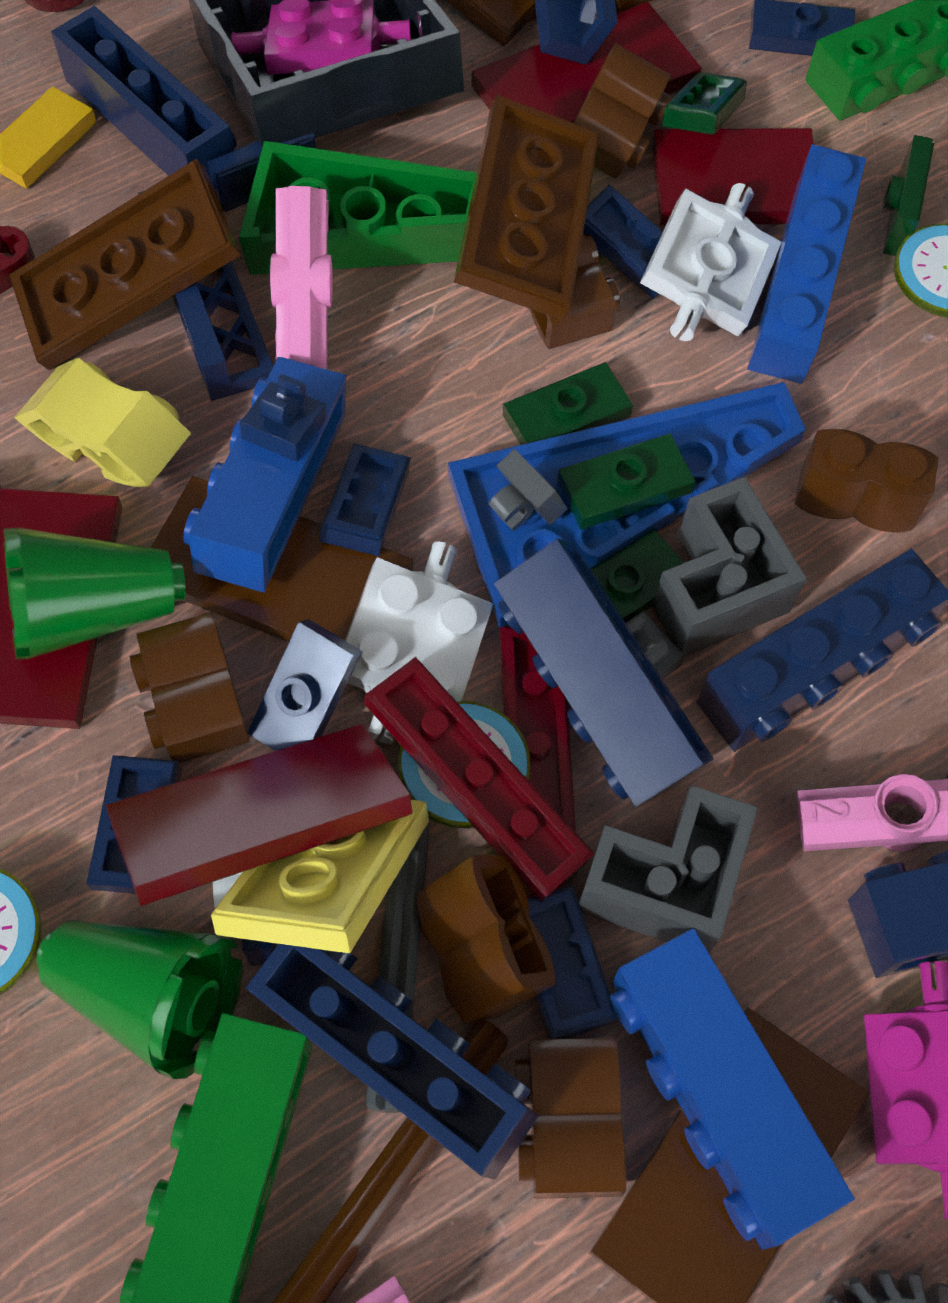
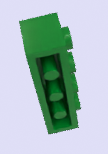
[805,0,948,121]
[120,1013,313,1303]

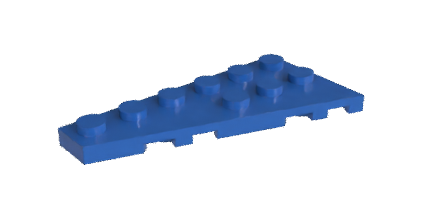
[448,382,806,630]

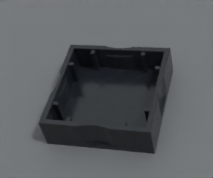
[189,0,464,148]

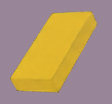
[0,86,97,189]

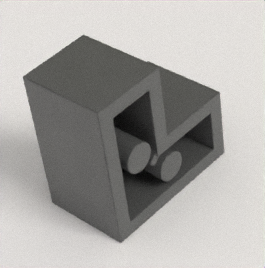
[652,477,807,656]
[579,785,758,953]

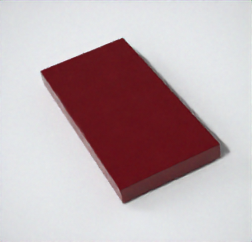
[471,2,702,123]
[0,488,123,729]
[106,723,413,906]

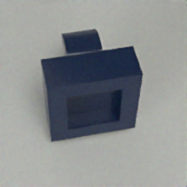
[240,374,326,461]

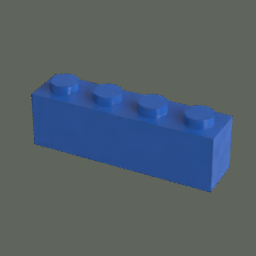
[747,144,866,384]
[183,356,346,593]
[610,928,855,1250]

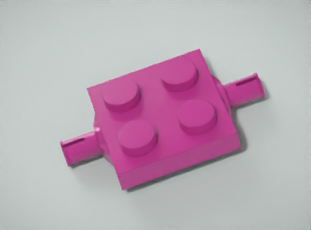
[231,0,412,75]
[864,961,948,1219]

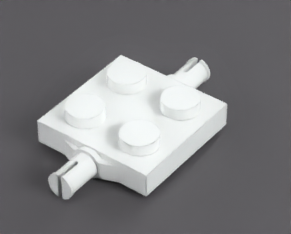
[640,183,782,341]
[345,541,494,744]

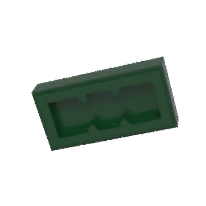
[663,72,747,135]
[883,135,935,257]
[502,362,633,445]
[557,433,696,530]
[591,529,684,623]

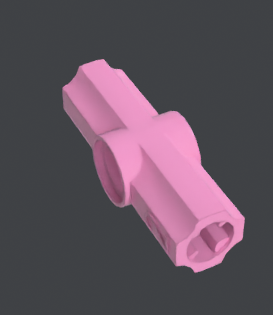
[270,186,333,370]
[797,774,948,852]

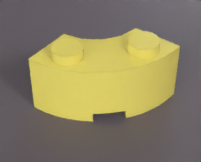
[14,357,191,487]

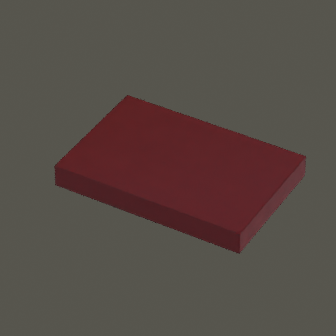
[652,128,814,225]

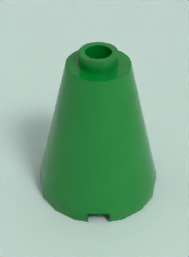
[4,528,185,660]
[36,920,243,1079]

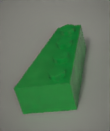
[239,141,477,275]

